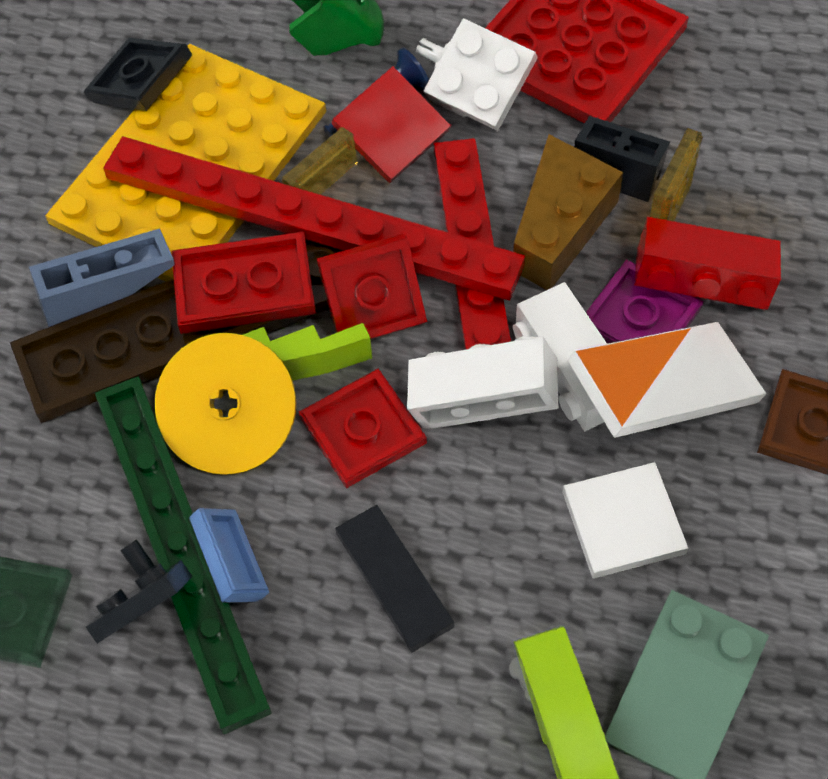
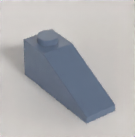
[29,228,175,327]

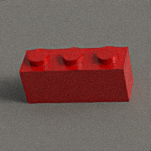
[634,217,781,310]

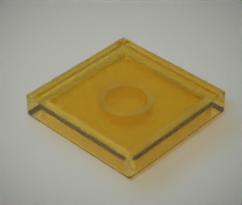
[650,128,703,221]

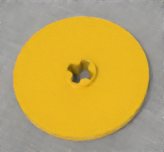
[155,333,296,475]

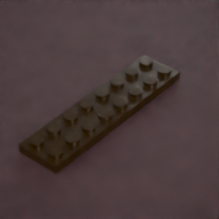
[9,239,344,424]

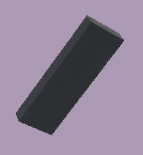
[335,505,454,653]

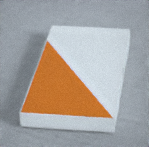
[568,322,766,438]

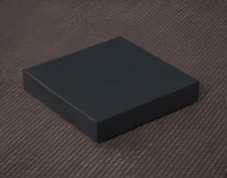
[84,38,192,111]

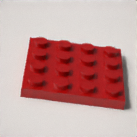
[485,0,689,124]

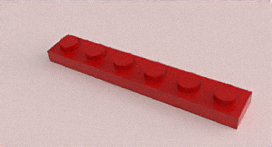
[434,138,511,350]

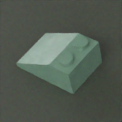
[605,590,769,779]

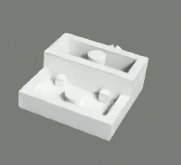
[416,18,538,131]

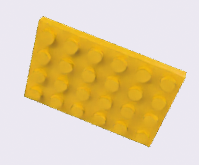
[45,44,326,282]

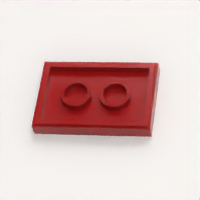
[171,231,316,334]

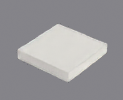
[563,462,688,579]

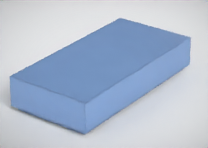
[189,508,269,602]

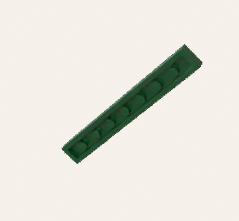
[95,376,272,734]

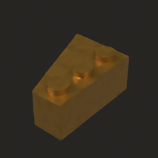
[513,134,623,290]

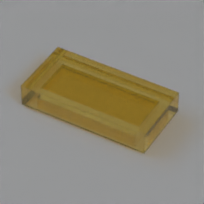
[282,127,357,195]

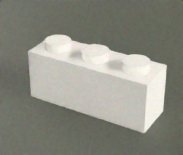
[513,282,607,432]
[407,336,559,429]

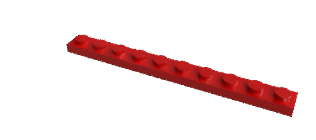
[103,136,525,301]

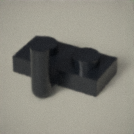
[86,539,193,644]

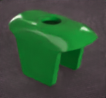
[289,0,384,56]

